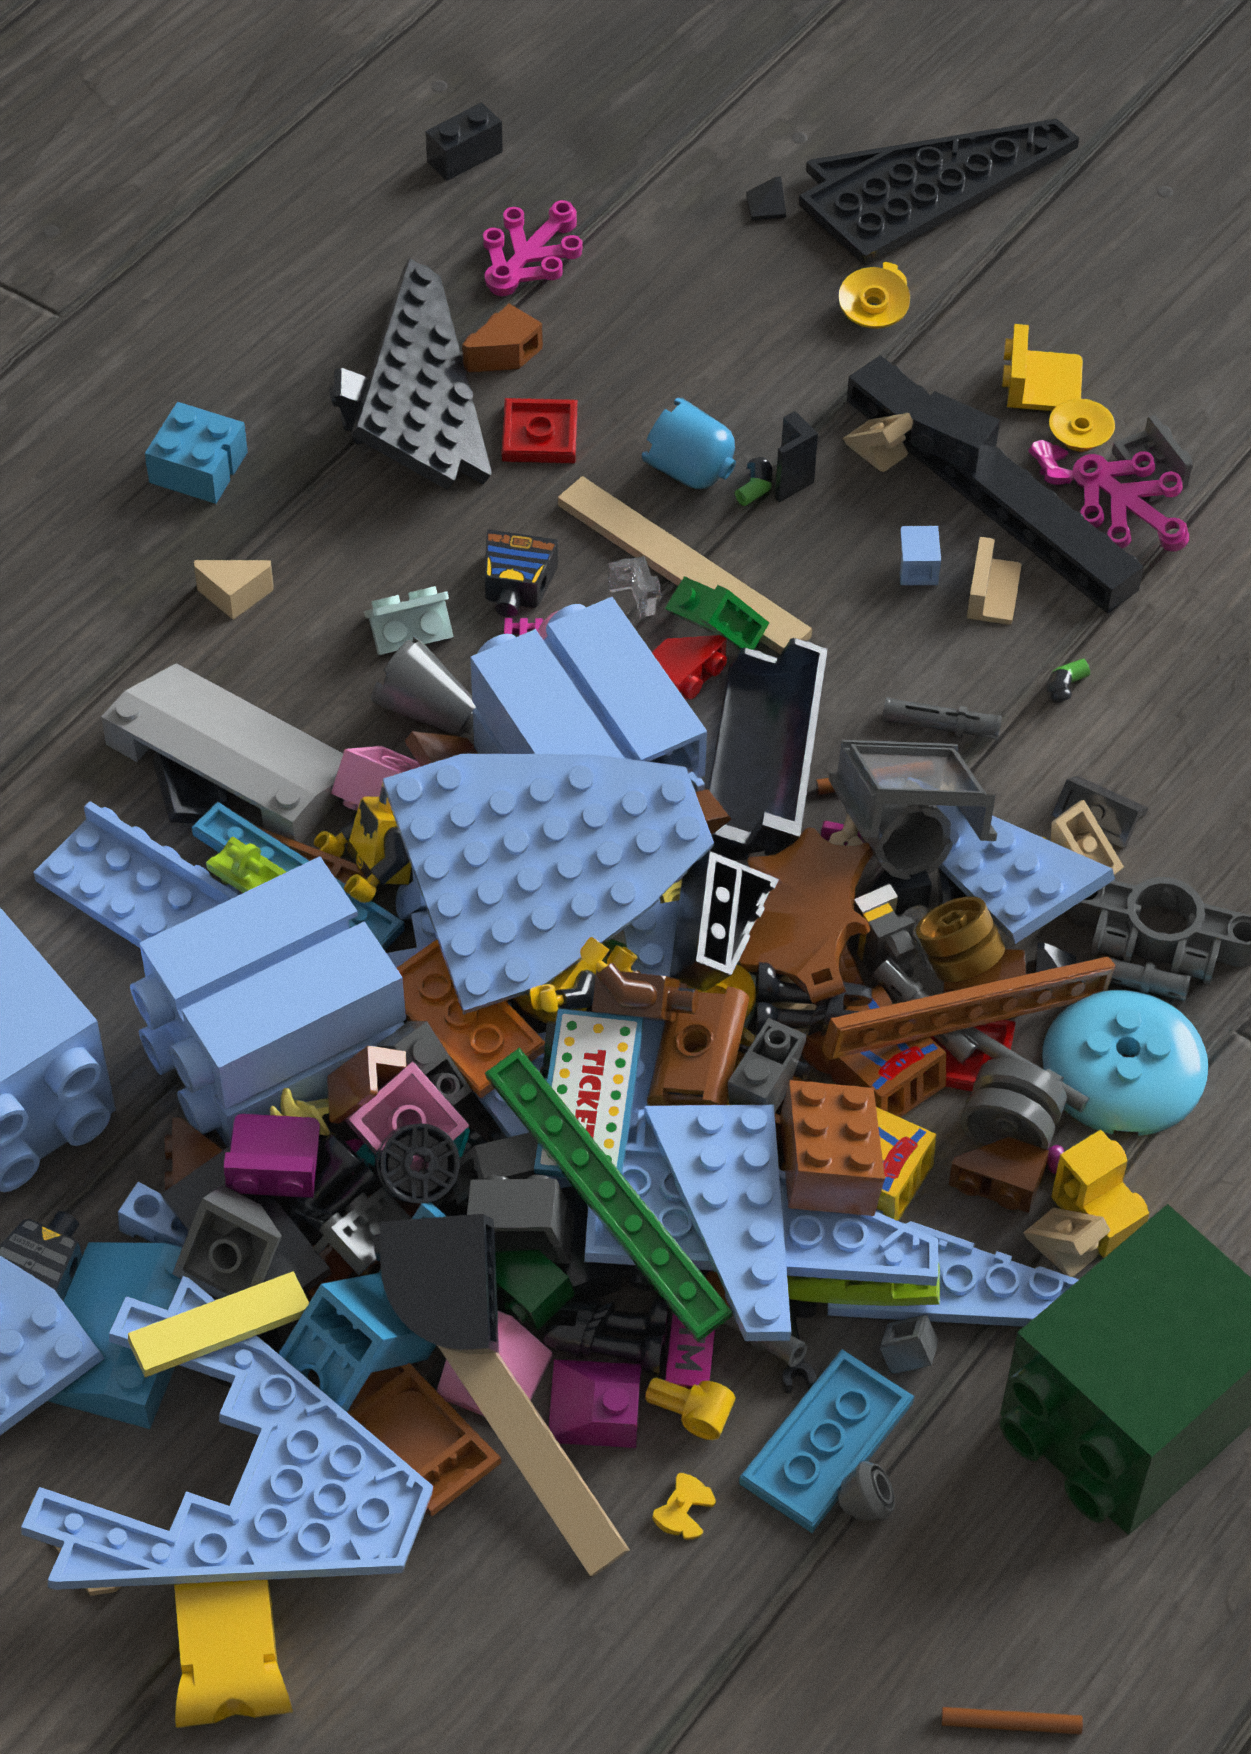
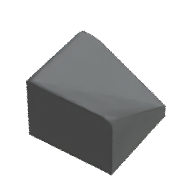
[880,1315,938,1373]

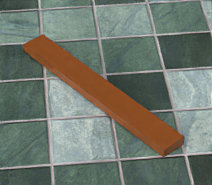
[822,957,1116,1059]

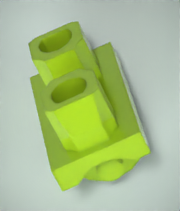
[206,836,287,893]

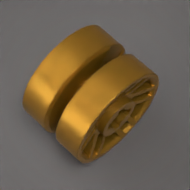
[916,897,1005,982]

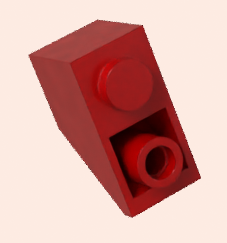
[652,635,727,700]

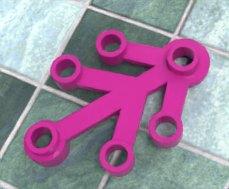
[483,200,582,296]
[1073,451,1189,551]

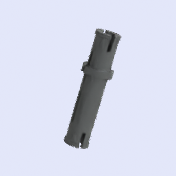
[882,697,1002,740]
[872,958,979,1063]

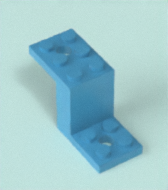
[279,1202,446,1412]

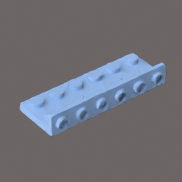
[33,801,241,948]

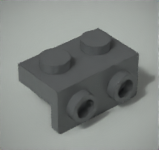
[1112,415,1193,503]

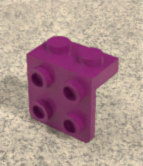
[224,1114,320,1198]

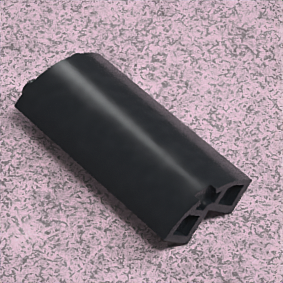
[707,638,828,860]

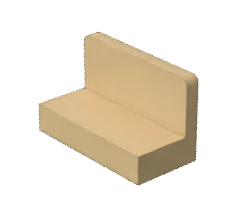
[967,537,1022,625]

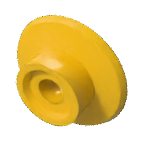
[1049,399,1115,452]

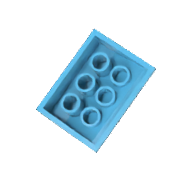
[48,1242,182,1429]

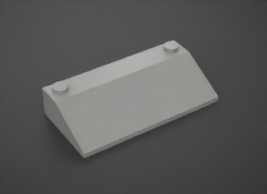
[101,663,343,843]

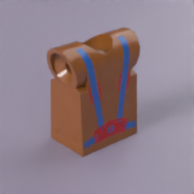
[801,984,946,1117]

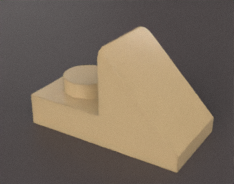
[843,413,913,472]
[1051,800,1124,875]
[1024,1208,1111,1277]

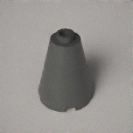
[371,637,476,737]

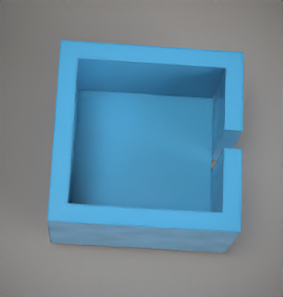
[145,402,248,504]

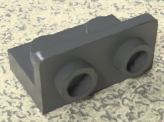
[313,1187,412,1275]

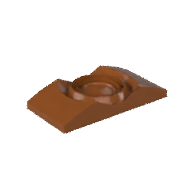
[347,1363,502,1517]

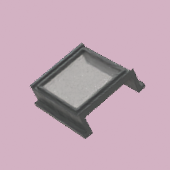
[828,740,997,841]

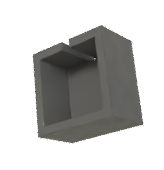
[467,1175,575,1264]

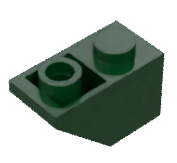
[495,1250,575,1330]

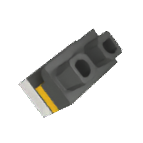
[848,884,918,978]

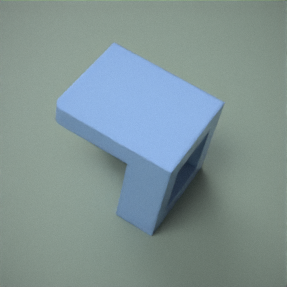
[900,526,941,585]

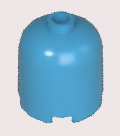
[642,398,736,489]

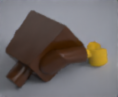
[580,937,699,1022]

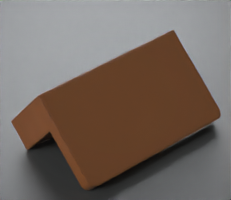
[327,1045,406,1124]

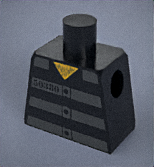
[0,1211,82,1301]

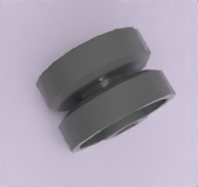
[960,1057,1067,1150]

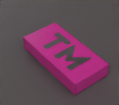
[665,1313,715,1390]

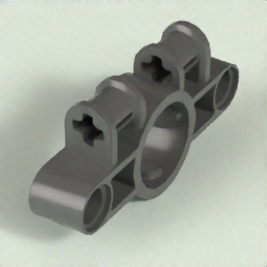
[1064,877,1251,985]

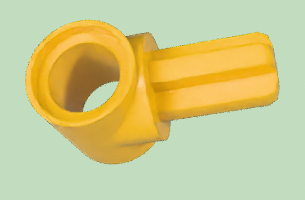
[645,1378,736,1440]

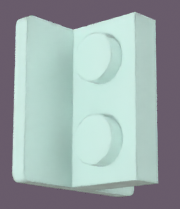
[364,586,454,655]

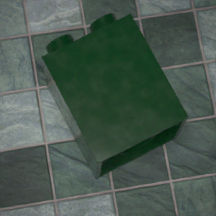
[1000,1204,1251,1536]

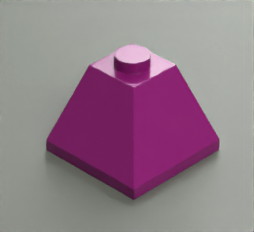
[549,1359,641,1448]

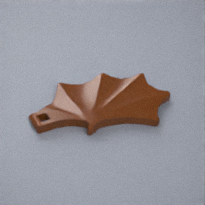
[739,827,873,1004]

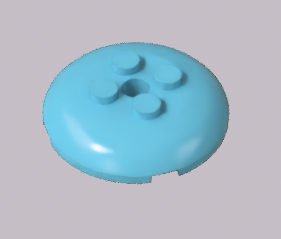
[1042,990,1208,1136]

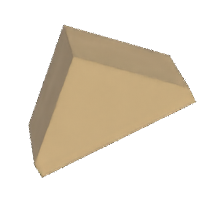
[194,560,274,620]

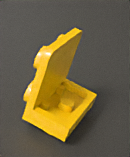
[1002,324,1083,411]

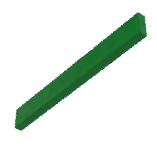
[485,1047,733,1343]

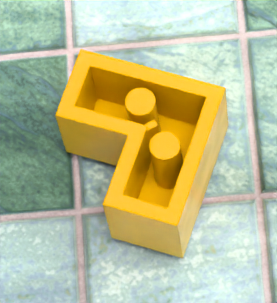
[1051,1129,1150,1258]

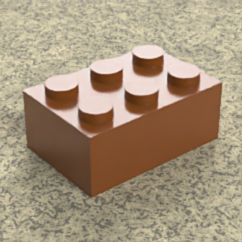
[780,1080,885,1216]

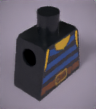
[485,529,558,617]

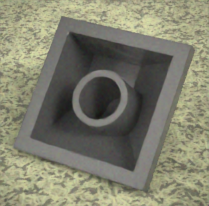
[172,1185,282,1299]

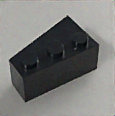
[670,851,779,992]

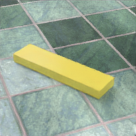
[128,1271,309,1377]

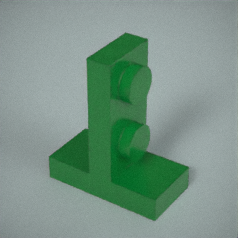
[665,576,770,650]

